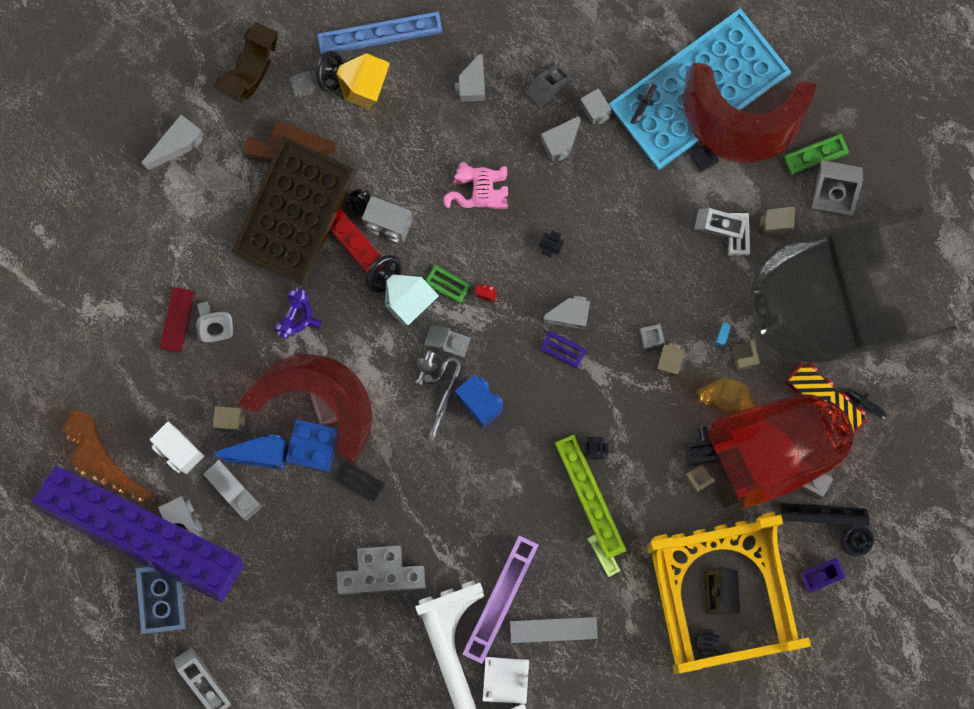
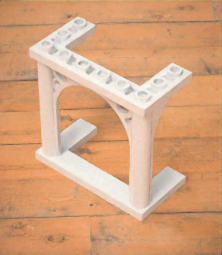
[415,581,526,709]

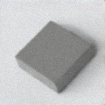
[639,324,665,350]

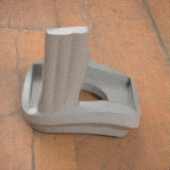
[196,301,233,342]

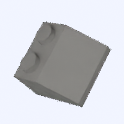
[812,160,863,216]

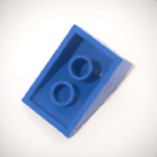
[215,434,288,470]

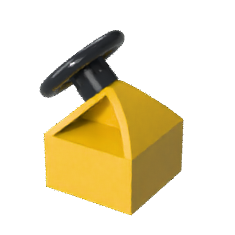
[316,51,390,109]

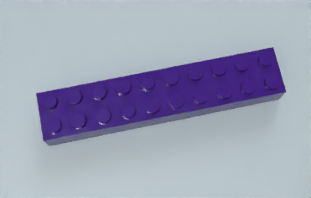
[32,465,244,603]

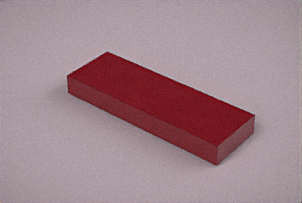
[160,287,195,353]

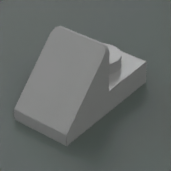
[424,325,471,359]

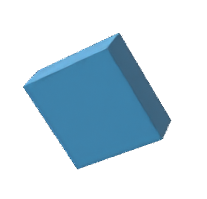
[715,322,731,348]

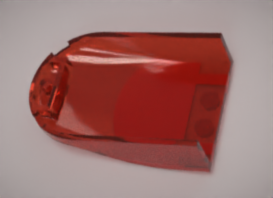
[708,394,854,508]

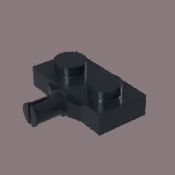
[684,426,731,466]

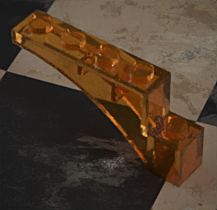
[62,408,153,503]

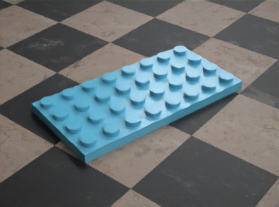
[609,8,791,171]

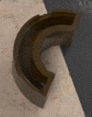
[214,22,278,103]

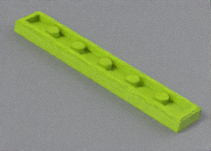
[555,435,626,560]

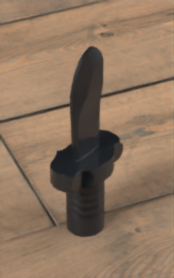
[631,83,657,124]
[845,387,886,419]

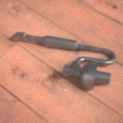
[415,351,461,442]

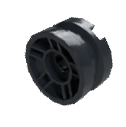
[841,525,874,557]

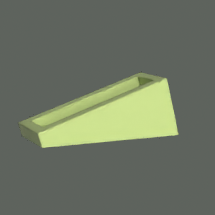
[587,535,620,577]

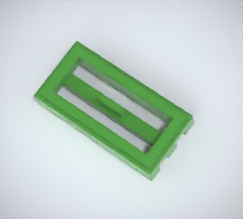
[425,265,471,304]

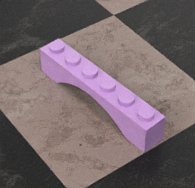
[462,536,539,664]

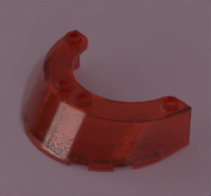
[683,62,816,163]
[238,354,372,464]

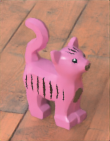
[443,162,508,209]

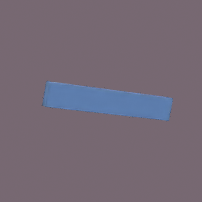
[317,11,443,55]

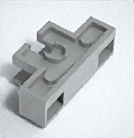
[337,545,426,595]

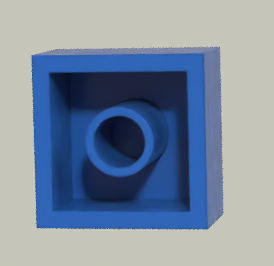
[455,374,503,429]
[285,419,339,473]

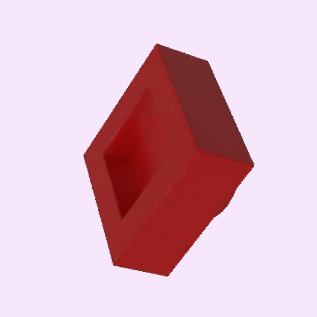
[474,284,497,303]

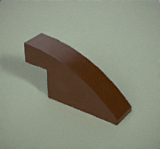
[242,121,337,163]

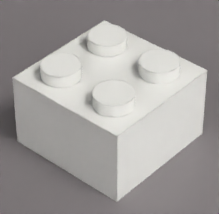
[150,421,204,474]

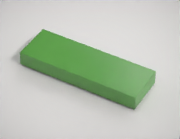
[782,134,849,176]

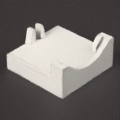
[483,657,529,704]

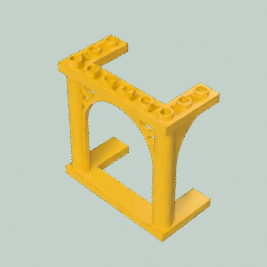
[647,512,811,674]

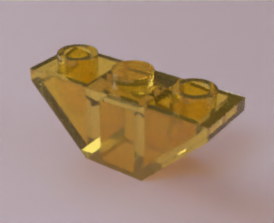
[694,377,759,419]

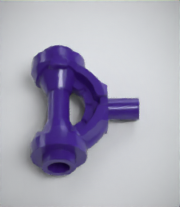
[274,288,322,339]

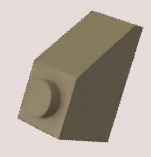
[760,207,795,237]

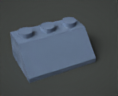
[136,567,186,635]

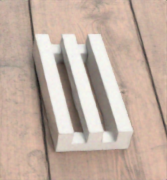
[728,213,750,256]

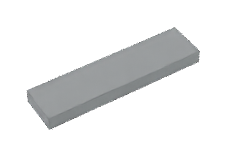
[510,617,598,643]

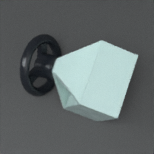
[366,255,439,325]

